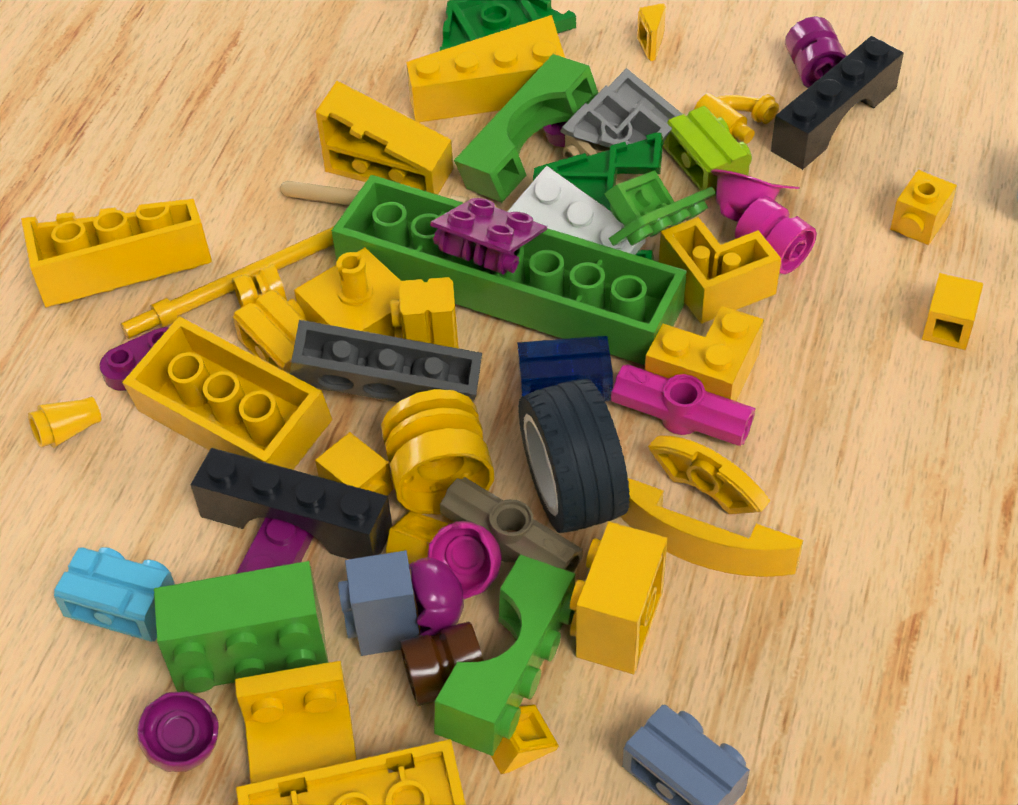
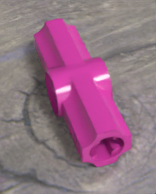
[611,364,756,447]

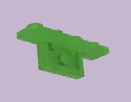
[604,170,716,246]

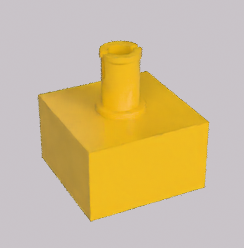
[294,248,402,337]

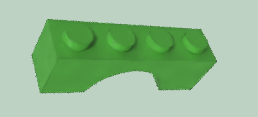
[454,54,598,203]
[434,554,576,756]

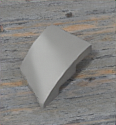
[560,68,682,147]

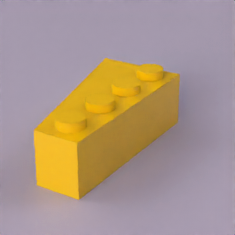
[406,15,565,123]
[21,199,212,308]

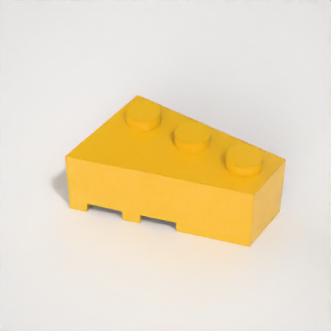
[315,81,454,195]

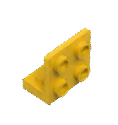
[235,660,357,793]

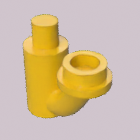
[694,93,779,144]

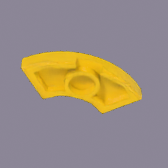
[648,435,771,514]

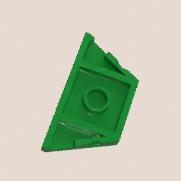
[439,0,576,51]

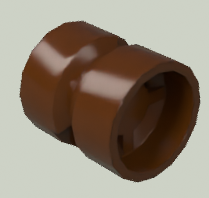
[400,621,484,706]

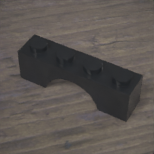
[771,36,904,170]
[190,448,393,559]

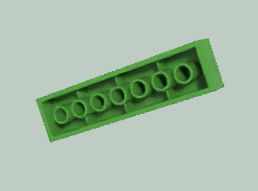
[331,175,687,365]

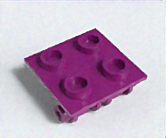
[430,198,547,274]

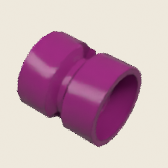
[785,16,847,88]

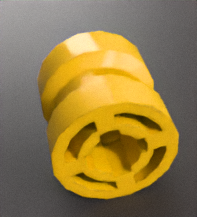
[232,265,287,308]

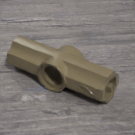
[440,477,583,573]

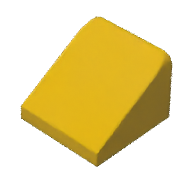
[637,3,666,61]
[385,511,448,564]
[491,704,559,774]

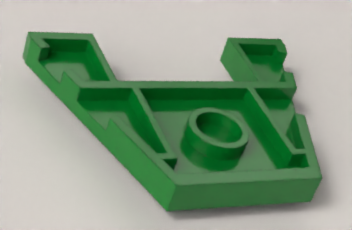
[533,133,663,260]

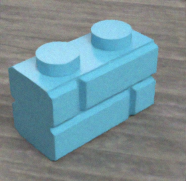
[54,547,175,642]

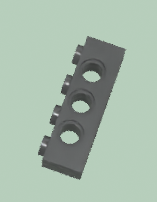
[290,320,482,402]

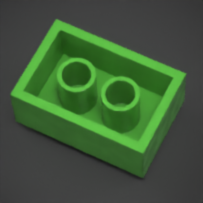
[154,561,329,693]

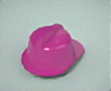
[711,169,800,222]

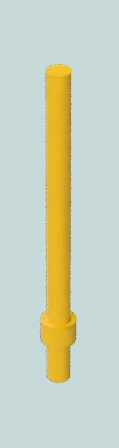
[121,226,334,339]

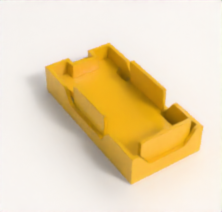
[236,739,466,805]

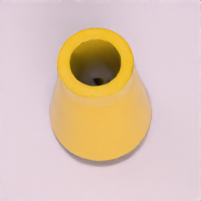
[28,396,102,448]

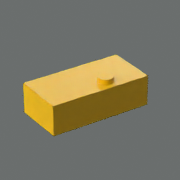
[122,316,333,470]

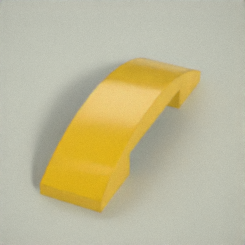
[620,478,803,577]

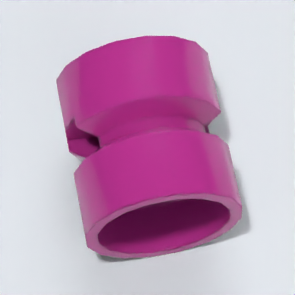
[735,196,817,274]

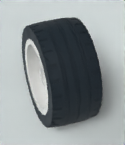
[518,379,630,533]

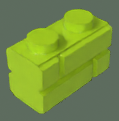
[664,106,752,198]

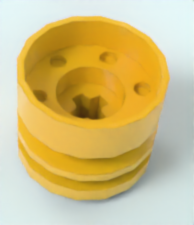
[381,389,494,515]

